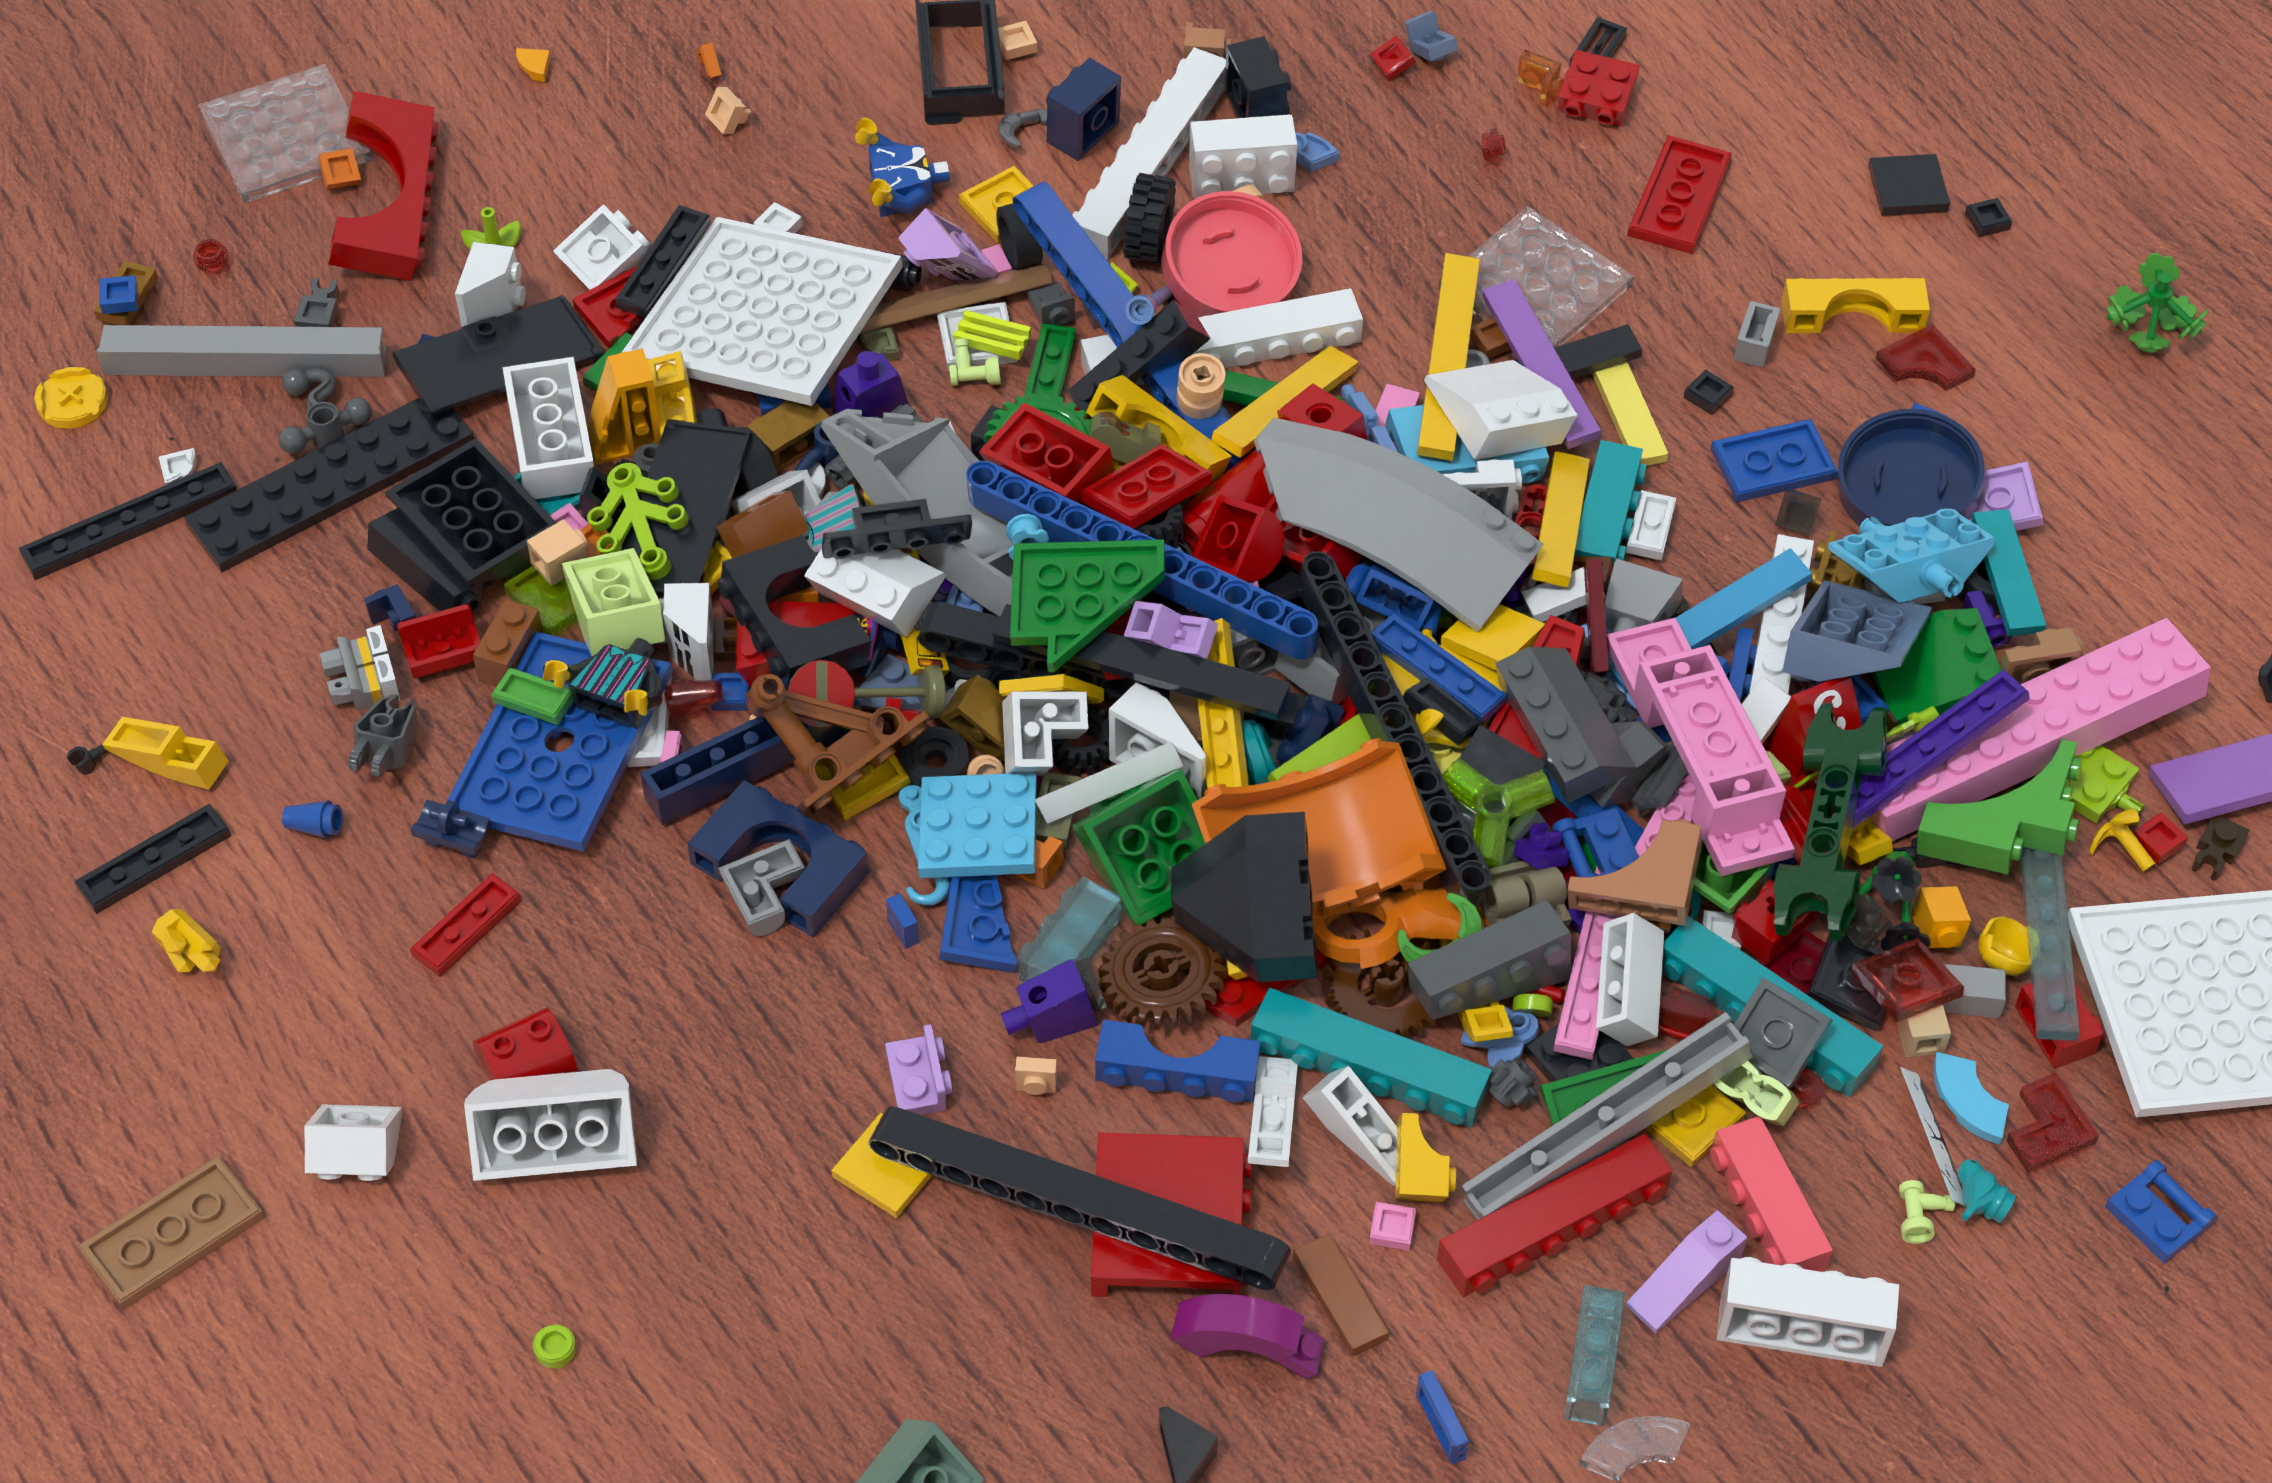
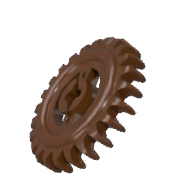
[1098,918,1227,1030]
[1322,927,1436,1039]

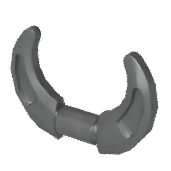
[998,109,1047,149]

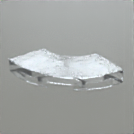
[1579,1416,1690,1483]

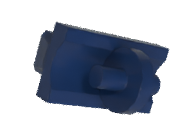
[411,800,491,858]

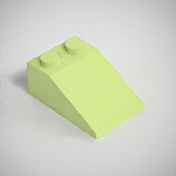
[562,548,665,656]

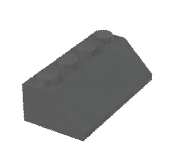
[1495,646,1637,803]

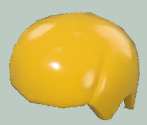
[1978,916,2039,977]

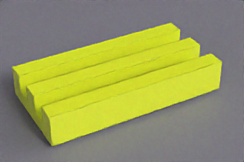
[953,310,1031,360]

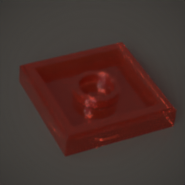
[1852,939,1964,1022]

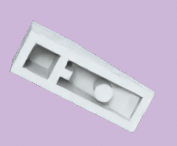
[1302,1066,1397,1186]

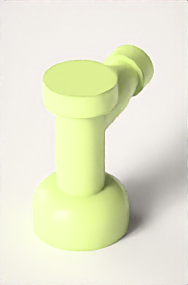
[949,338,1001,386]
[1899,1180,1955,1244]

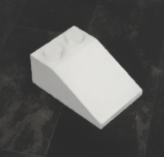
[1109,682,1206,800]

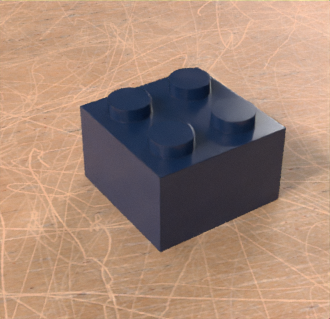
[1046,57,1121,161]

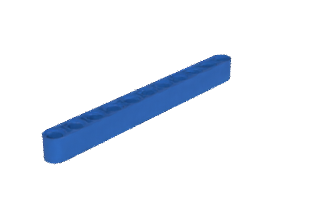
[1012,181,1251,474]
[966,461,1318,659]

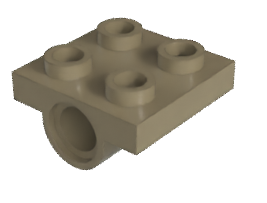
[1469,861,1572,928]

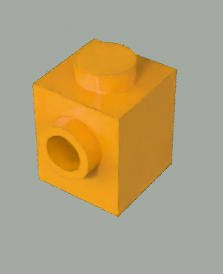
[1911,886,1971,948]

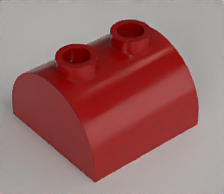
[1192,494,1284,582]
[473,1007,579,1080]

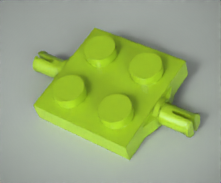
[2034,745,2145,824]

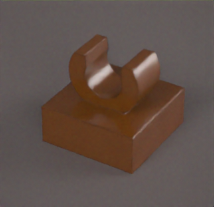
[713,617,737,661]

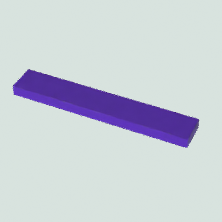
[1832,669,2030,829]

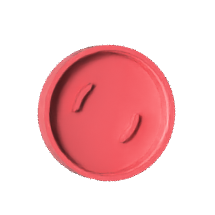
[1161,191,1302,317]

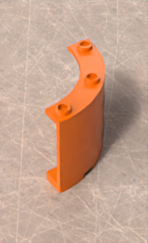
[1191,738,1447,922]

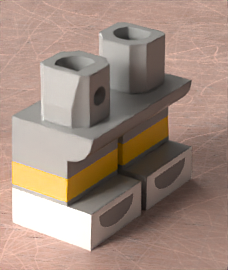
[319,625,401,711]

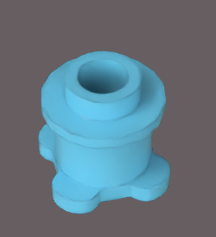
[1006,514,1049,560]

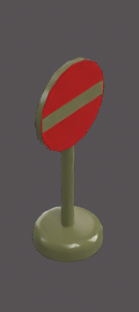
[788,659,945,728]

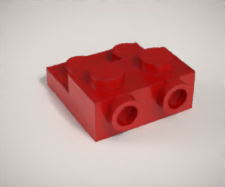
[1557,50,1640,127]

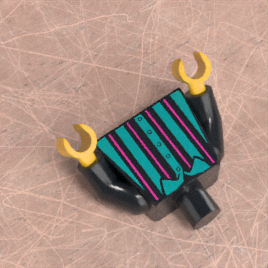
[543,638,662,729]

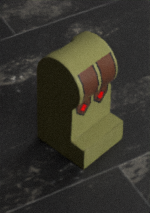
[1090,411,1161,464]

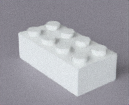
[502,357,594,499]
[1716,1257,1899,1367]

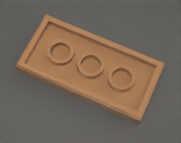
[77,1155,264,1310]

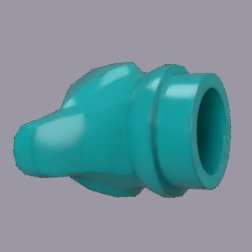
[1957,1159,2016,1223]

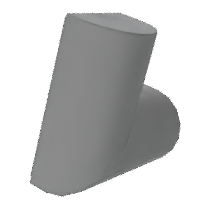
[718,839,805,936]

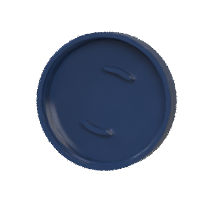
[1837,409,1985,527]

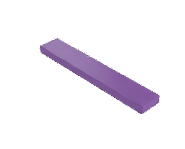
[1482,279,1601,449]

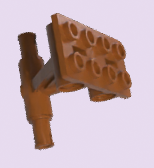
[745,674,930,814]

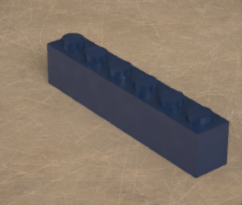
[640,698,861,825]

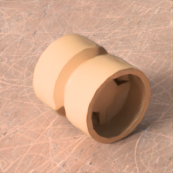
[1176,353,1226,419]

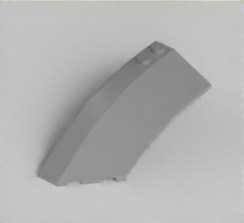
[821,409,1050,617]
[1254,418,1544,632]

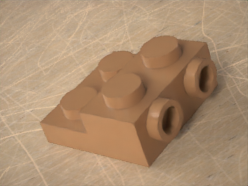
[2000,627,2083,684]

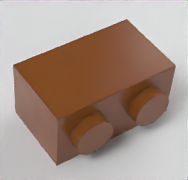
[716,491,809,558]
[473,599,543,687]

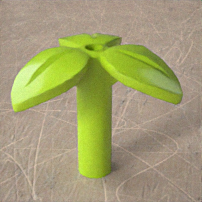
[461,207,521,250]

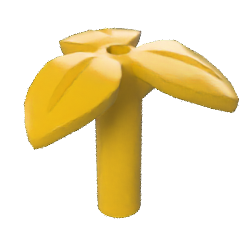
[1414,709,1471,749]
[2090,808,2155,872]

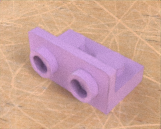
[885,1024,952,1115]

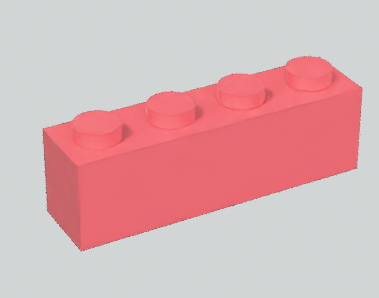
[1710,1116,1833,1272]

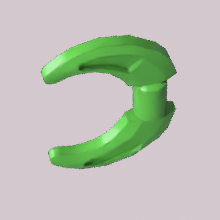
[1398,893,1481,962]

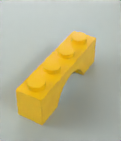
[1781,278,1930,333]
[1086,375,1232,494]

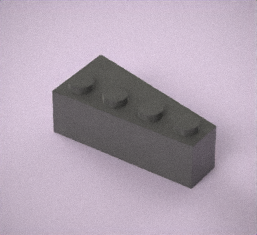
[1408,900,1571,1020]

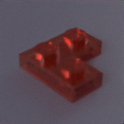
[2006,1072,2099,1173]

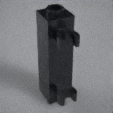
[367,508,492,614]

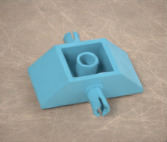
[1828,508,1995,603]

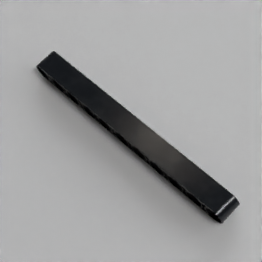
[1296,551,1491,908]
[918,602,1309,741]
[868,1106,1291,1290]

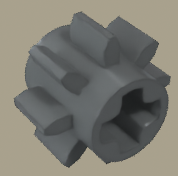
[1488,1058,1538,1107]

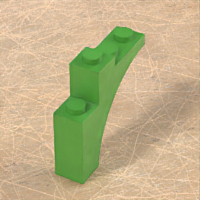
[1917,739,2082,874]

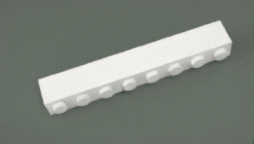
[1072,47,1226,260]
[1081,288,1363,385]

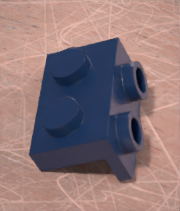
[1276,694,1344,766]

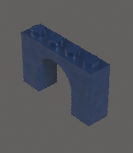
[687,780,869,938]

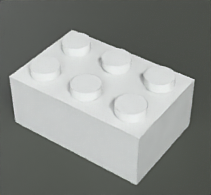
[1189,115,1297,199]

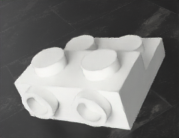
[553,204,652,290]
[1442,459,1522,520]

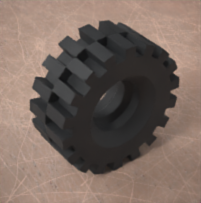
[1123,173,1176,264]

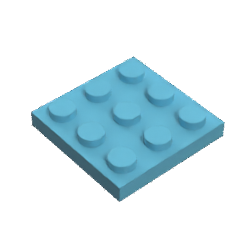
[918,772,1037,878]

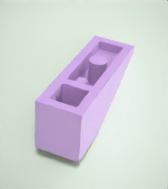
[1626,1210,1747,1334]

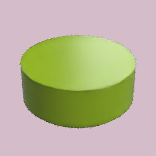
[1513,994,1553,1017]
[533,1324,576,1369]

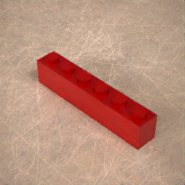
[1437,1133,1672,1298]

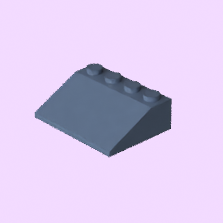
[1782,580,1932,682]

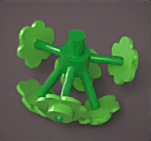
[2105,253,2209,352]

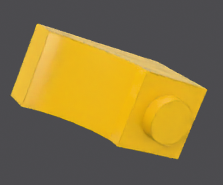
[1395,1113,1456,1203]

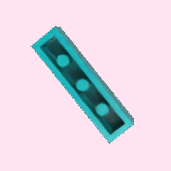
[1574,440,1647,563]

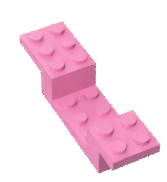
[1606,618,1795,876]

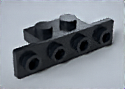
[822,499,972,559]

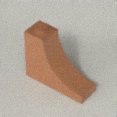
[1567,819,1702,926]

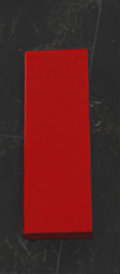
[410,873,522,977]

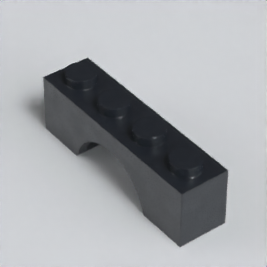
[1068,300,1211,419]

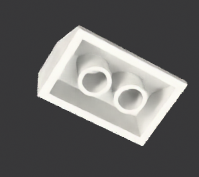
[804,549,946,638]

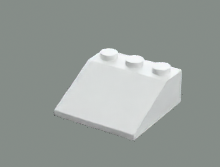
[1424,360,1578,460]

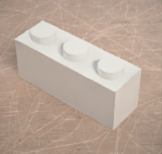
[1596,913,1664,1046]

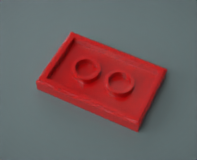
[1081,444,1212,529]

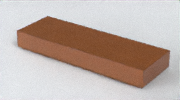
[1293,1233,1389,1356]

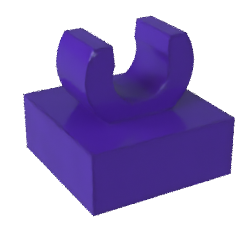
[1513,822,1570,869]

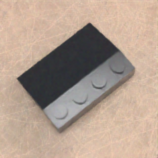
[385,438,556,586]

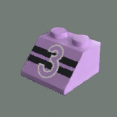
[898,208,999,281]

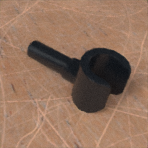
[67,744,108,775]

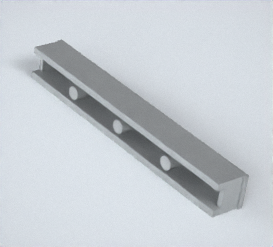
[96,325,387,377]
[1462,1012,1753,1220]

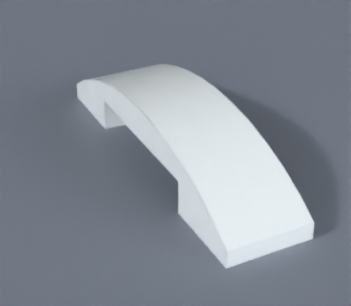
[1248,1056,1298,1167]

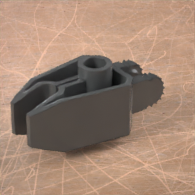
[348,695,417,777]

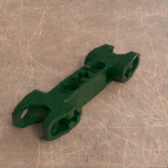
[1773,703,1888,941]

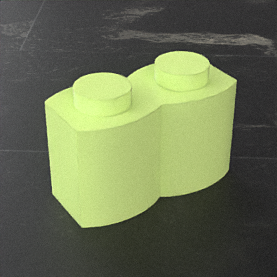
[1714,1061,1799,1126]

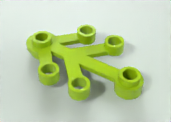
[587,463,689,580]

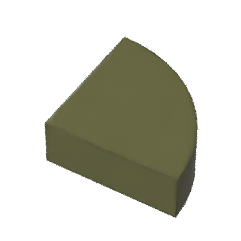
[858,326,899,361]

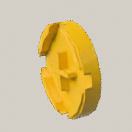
[34,367,108,429]

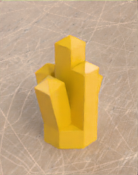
[152,909,221,973]

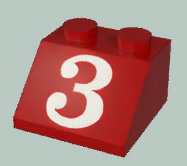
[1768,676,1862,777]

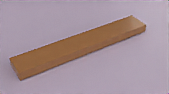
[860,263,1052,333]

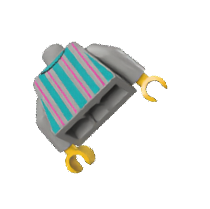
[804,483,874,556]

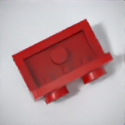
[397,604,481,679]

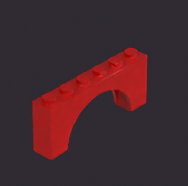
[328,91,439,281]

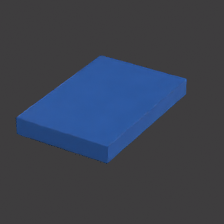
[1710,419,1838,503]

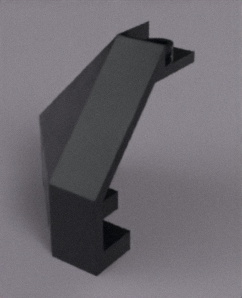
[1171,812,1317,982]

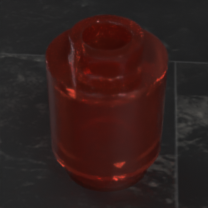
[1659,987,1718,1033]

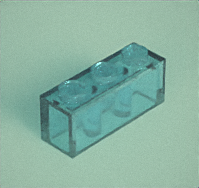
[1017,876,1122,982]
[1563,1285,1625,1426]

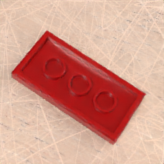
[1627,135,1732,254]

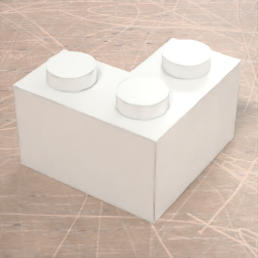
[1002,692,1088,776]

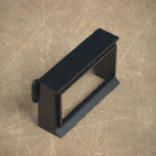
[915,0,1005,125]

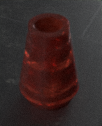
[664,680,723,717]

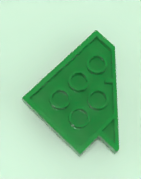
[1010,539,1165,672]

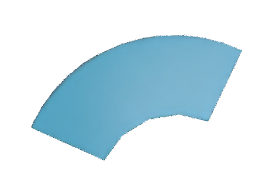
[1933,1052,2009,1145]

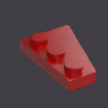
[572,265,644,349]
[1204,947,1329,1027]

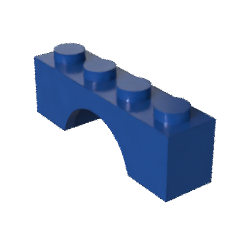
[1095,1020,1261,1103]

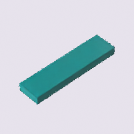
[1971,509,2046,637]

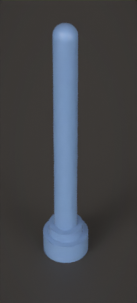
[1125,285,1173,325]

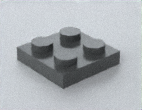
[1734,978,1833,1088]

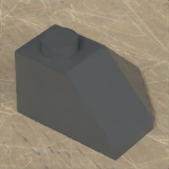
[1589,721,1668,808]

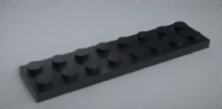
[184,398,474,573]

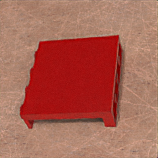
[1091,1132,1251,1297]

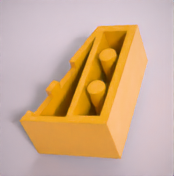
[587,348,661,465]

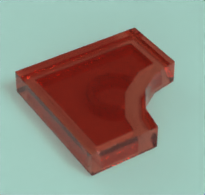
[1875,324,1976,391]

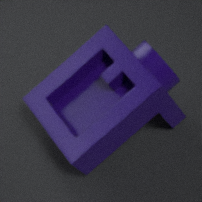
[1962,590,2012,648]

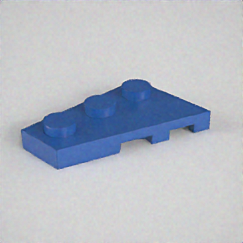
[939,875,1018,973]

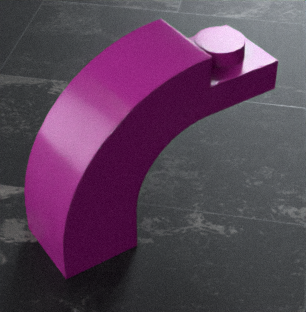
[1170,1294,1324,1379]

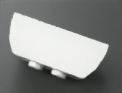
[464,1069,637,1181]

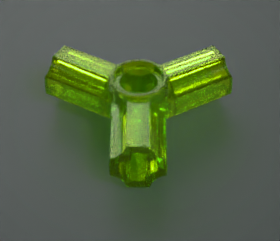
[1443,758,1555,867]

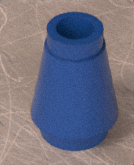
[282,800,343,838]

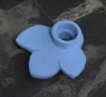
[1461,1006,1539,1069]

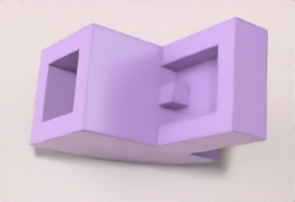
[1124,601,1218,659]

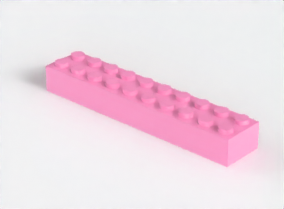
[1870,618,2211,841]

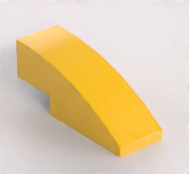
[102,717,229,789]

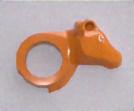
[1313,875,1485,969]

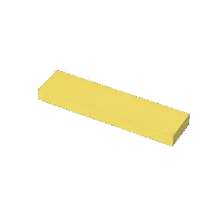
[1591,362,1668,466]

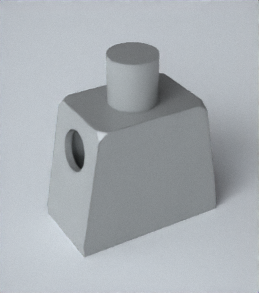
[1604,559,1683,633]

